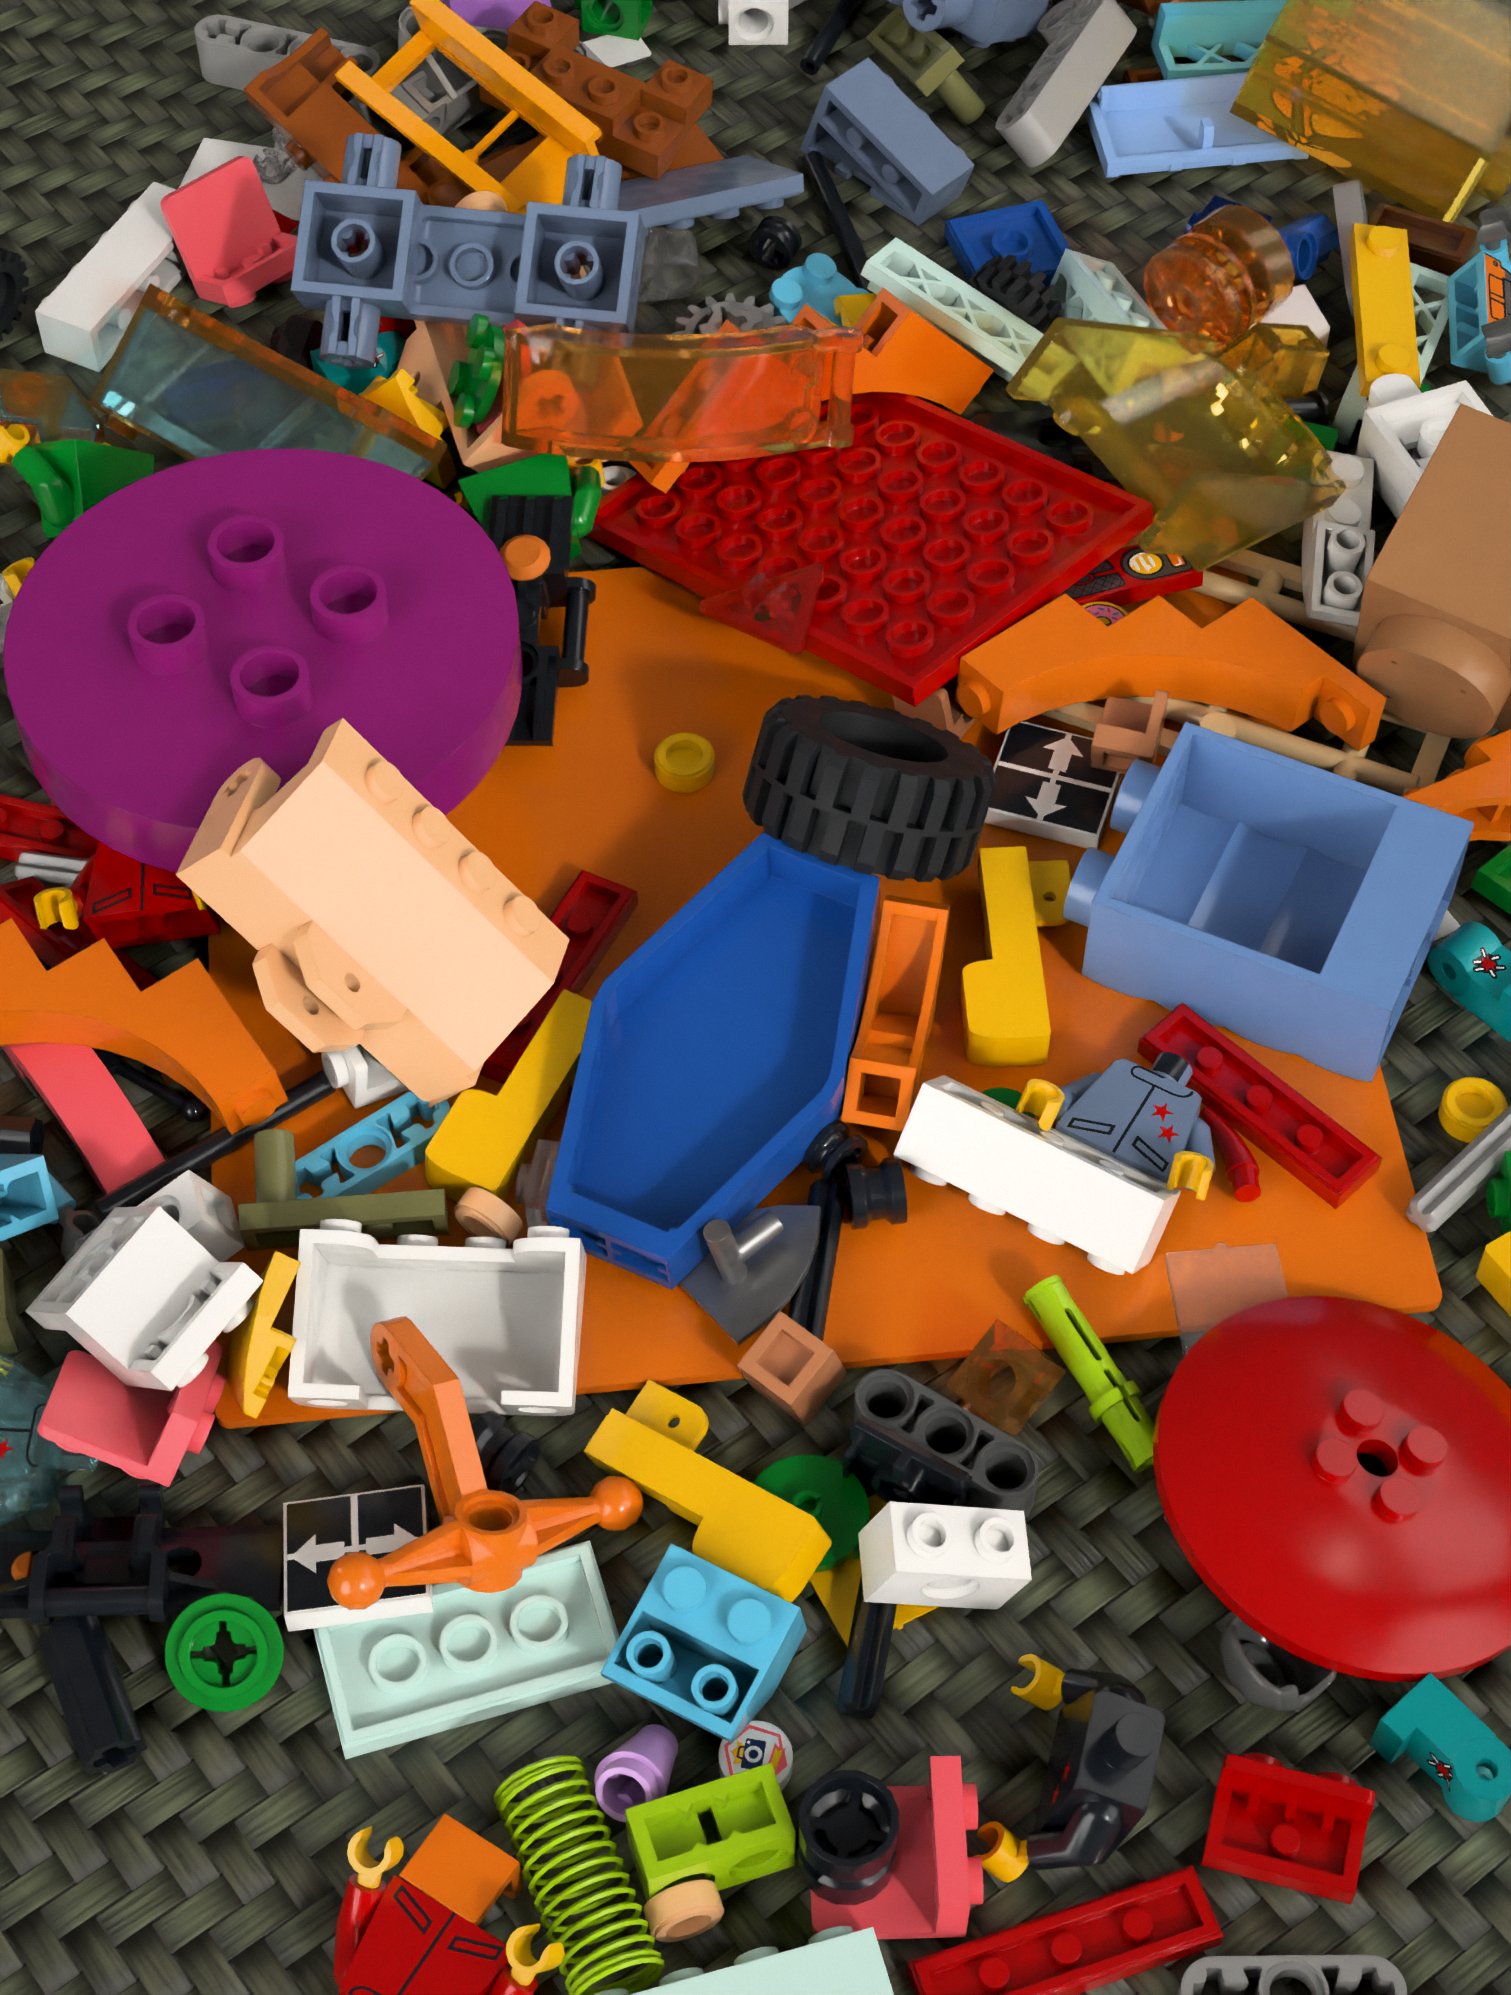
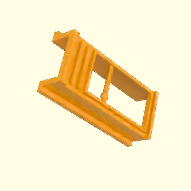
[335,0,602,214]

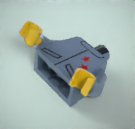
[1014,1052,1215,1201]

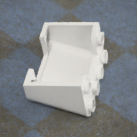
[288,1219,587,1416]

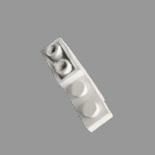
[1302,449,1375,627]

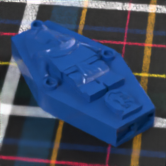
[546,832,880,1290]

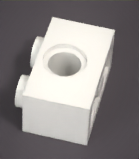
[858,1501,1032,1610]

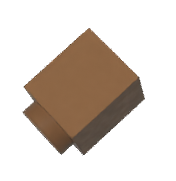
[1351,403,1511,739]

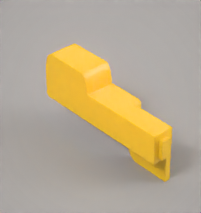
[960,846,1071,1067]
[425,989,592,1202]
[584,1379,832,1603]

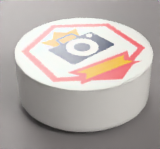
[719,1721,793,1791]

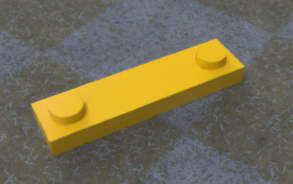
[1348,223,1421,397]

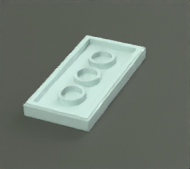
[313,1540,619,1760]

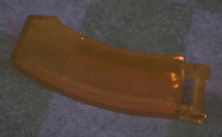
[501,323,864,462]

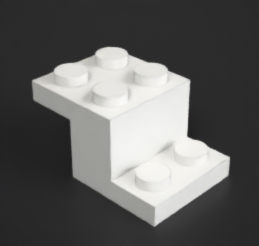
[25,1206,263,1391]

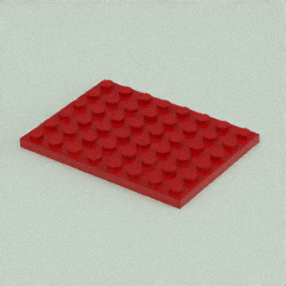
[587,392,1154,707]

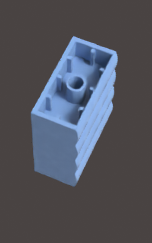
[1063,722,1475,1082]

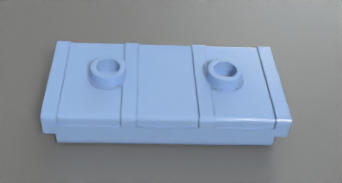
[1086,70,1311,178]

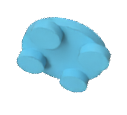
[769,253,869,329]

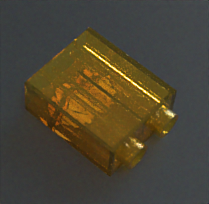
[1230,0,1511,223]

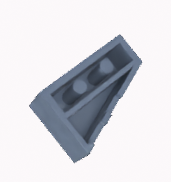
[800,57,975,226]

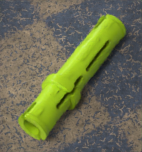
[1022,1275,1155,1473]

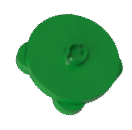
[448,313,505,429]
[751,1454,869,1573]

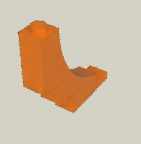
[626,288,994,493]
[955,593,1387,752]
[0,918,289,1135]

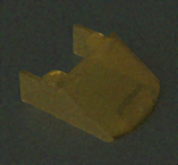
[1005,317,1346,573]

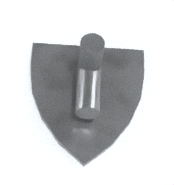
[679,1205,821,1346]

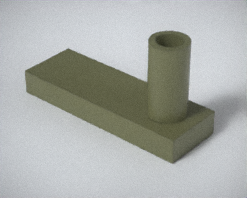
[866,6,985,125]
[238,1129,450,1251]

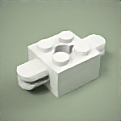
[1355,373,1493,520]

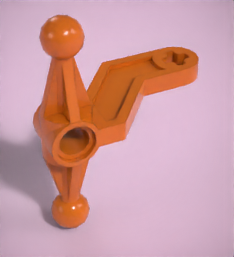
[327,1316,644,1610]

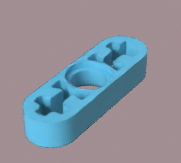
[295,1091,450,1200]

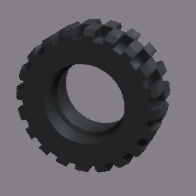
[742,695,996,882]

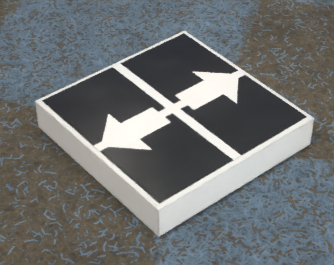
[984,721,1122,849]
[283,1484,433,1632]

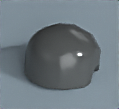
[1220,1615,1337,1712]

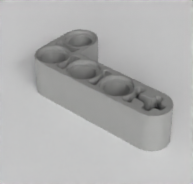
[995,0,1137,168]
[194,15,381,125]

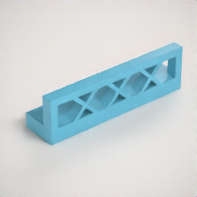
[1151,0,1358,80]

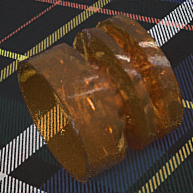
[1143,204,1295,355]

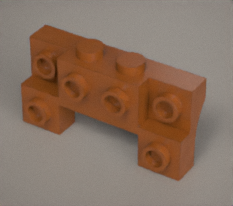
[479,0,713,180]
[243,27,451,205]

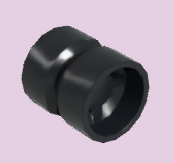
[798,1770,899,1905]

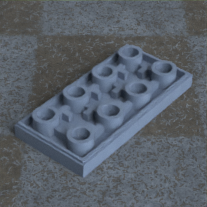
[617,155,804,236]

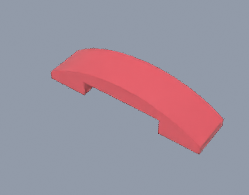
[1,1043,165,1195]

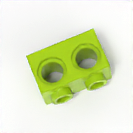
[625,1763,796,1901]

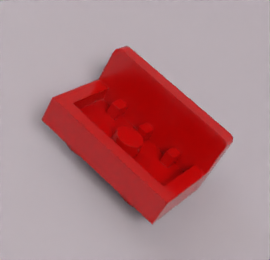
[1201,1753,1376,1905]

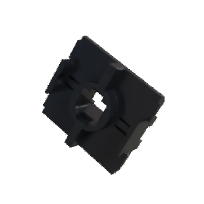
[843,1416,973,1507]

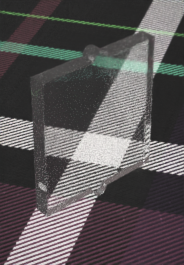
[1165,1242,1288,1356]

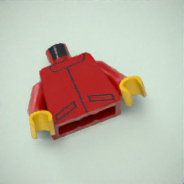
[33,841,221,949]
[333,1826,565,1995]

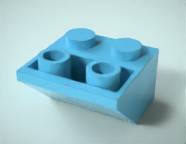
[600,1543,807,1743]

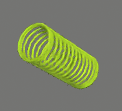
[493,1755,665,1995]

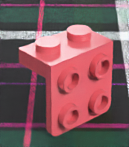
[161,156,297,308]
[37,1341,228,1487]
[810,1756,983,1940]

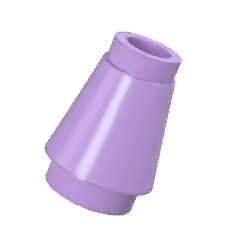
[594,1724,678,1822]

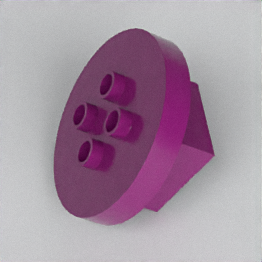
[3,448,523,873]

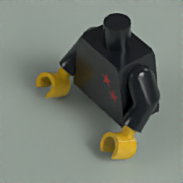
[973,1654,1166,1883]

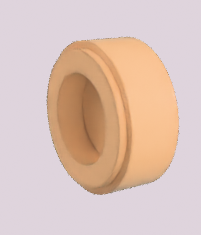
[454,1187,523,1248]
[643,1880,724,1942]

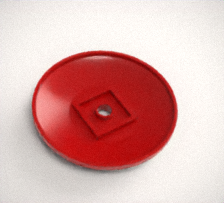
[1153,1296,1511,1682]

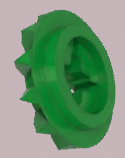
[165,1591,285,1712]

